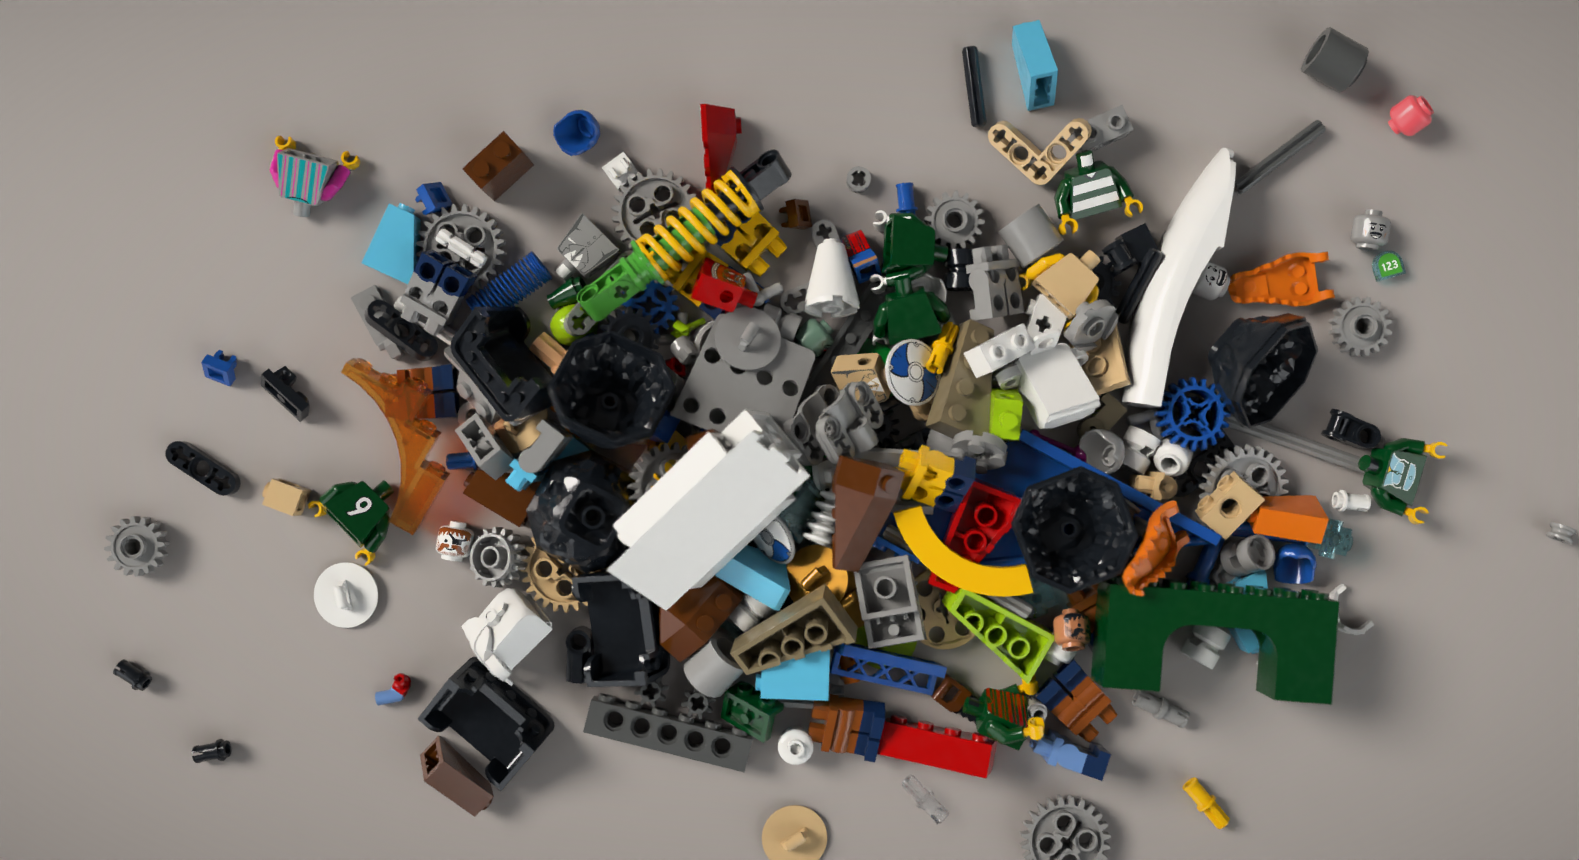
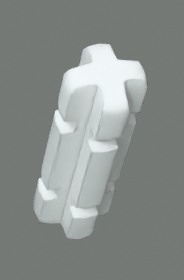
[436,228,488,268]

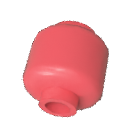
[1388,95,1434,136]

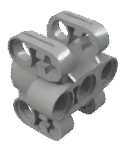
[783,381,884,466]

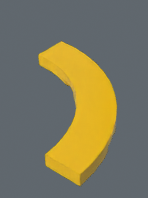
[893,504,1033,597]

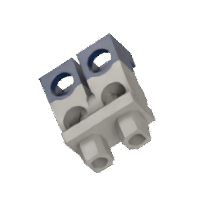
[400,250,478,336]

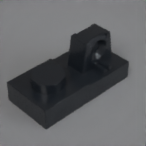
[261,366,310,422]

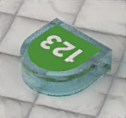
[1372,251,1406,282]

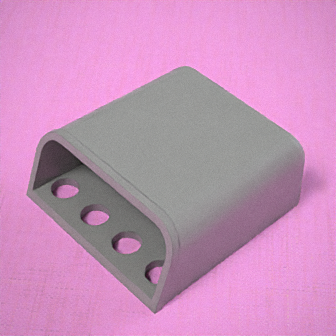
[670,314,815,433]

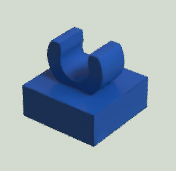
[415,182,453,215]
[201,350,237,387]

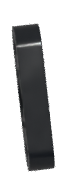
[364,300,438,361]
[165,441,241,496]

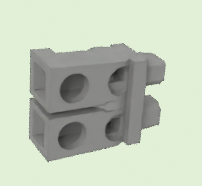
[966,244,1024,321]

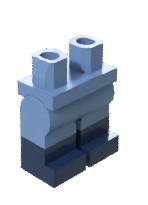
[1029,729,1111,781]

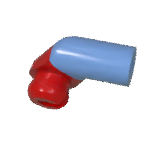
[375,673,411,706]

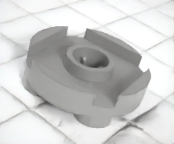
[1064,299,1118,351]
[951,430,1008,474]

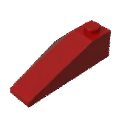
[700,104,742,195]
[928,478,1021,593]

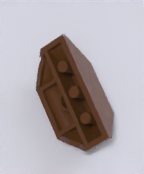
[659,575,745,663]

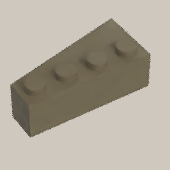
[925,319,994,439]
[730,583,857,675]

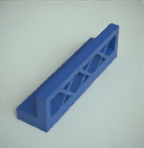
[829,643,947,695]

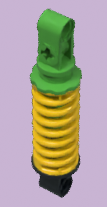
[577,149,792,321]

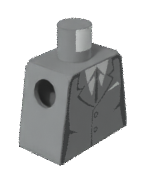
[555,213,622,281]

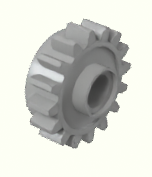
[923,190,985,249]
[1328,297,1393,357]
[104,516,170,577]
[468,527,527,588]

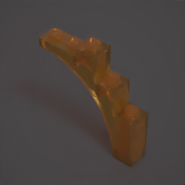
[341,358,451,535]

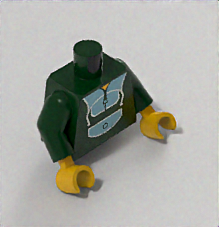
[1358,438,1448,525]

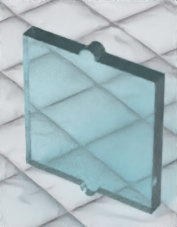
[780,478,825,543]

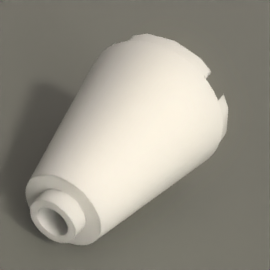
[804,238,860,318]

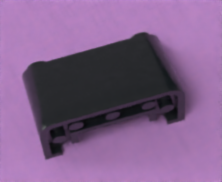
[450,307,553,422]
[572,571,670,687]
[418,657,555,791]

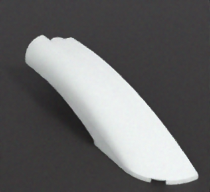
[1122,148,1236,409]

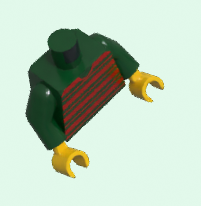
[963,674,1044,750]

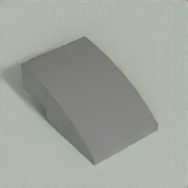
[854,555,927,649]

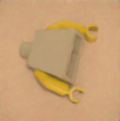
[1019,250,1101,331]

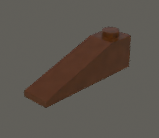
[832,455,905,572]

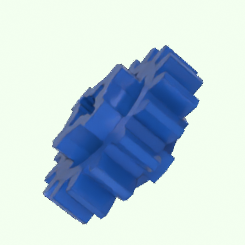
[621,280,680,334]

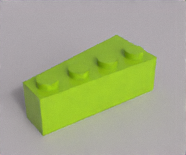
[941,588,1054,684]

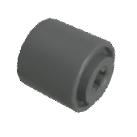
[1301,27,1369,92]

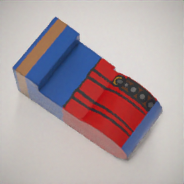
[840,230,882,284]

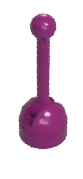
[1029,429,1087,463]

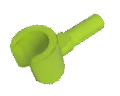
[671,318,706,338]

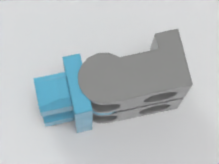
[506,419,574,491]

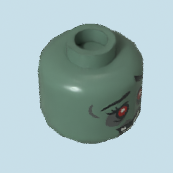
[793,318,834,358]

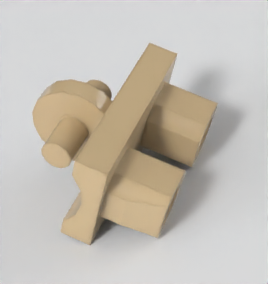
[1129,471,1178,500]

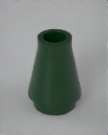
[547,276,587,310]

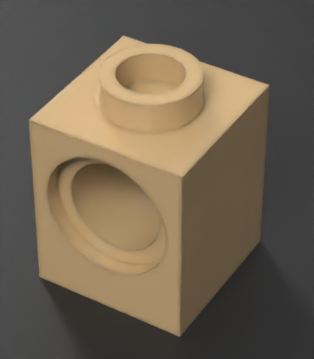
[262,478,311,516]

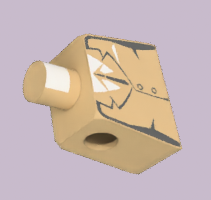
[831,353,891,403]

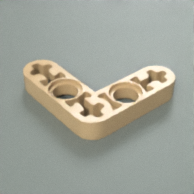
[988,118,1091,185]

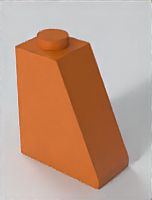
[1247,495,1329,544]

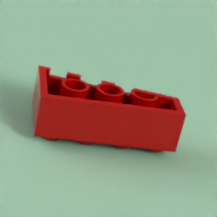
[877,715,997,779]

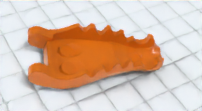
[1228,251,1335,307]
[1121,500,1190,596]

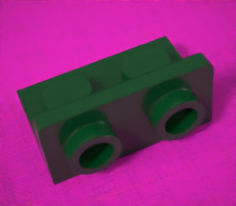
[720,681,784,743]

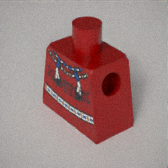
[691,257,758,312]

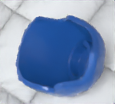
[553,110,600,156]
[1273,543,1317,584]

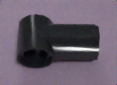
[565,626,593,684]

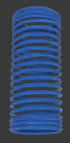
[466,251,552,310]

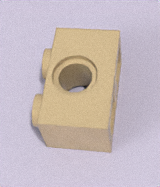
[1195,471,1265,540]

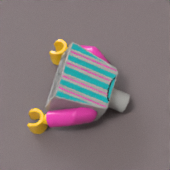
[269,135,360,217]

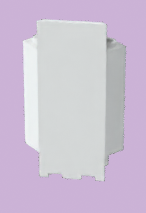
[606,409,810,611]

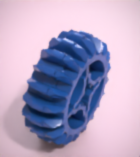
[1154,377,1231,452]

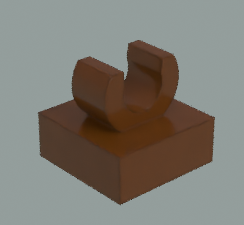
[779,199,813,230]

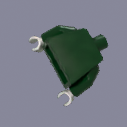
[870,210,948,294]
[871,275,956,345]

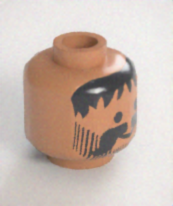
[1053,608,1091,651]

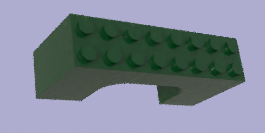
[1091,575,1339,705]

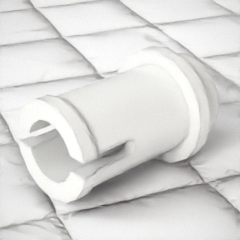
[1332,490,1371,512]

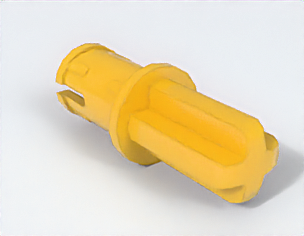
[925,322,959,374]
[1182,777,1230,829]

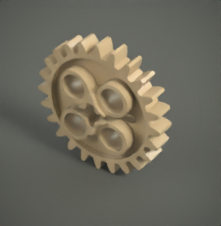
[520,537,610,613]

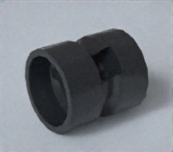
[944,249,974,291]

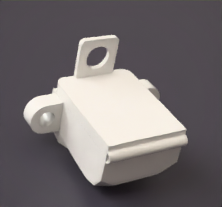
[996,329,1100,429]
[461,588,553,686]

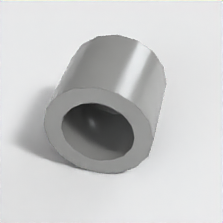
[998,204,1064,268]
[684,631,744,698]

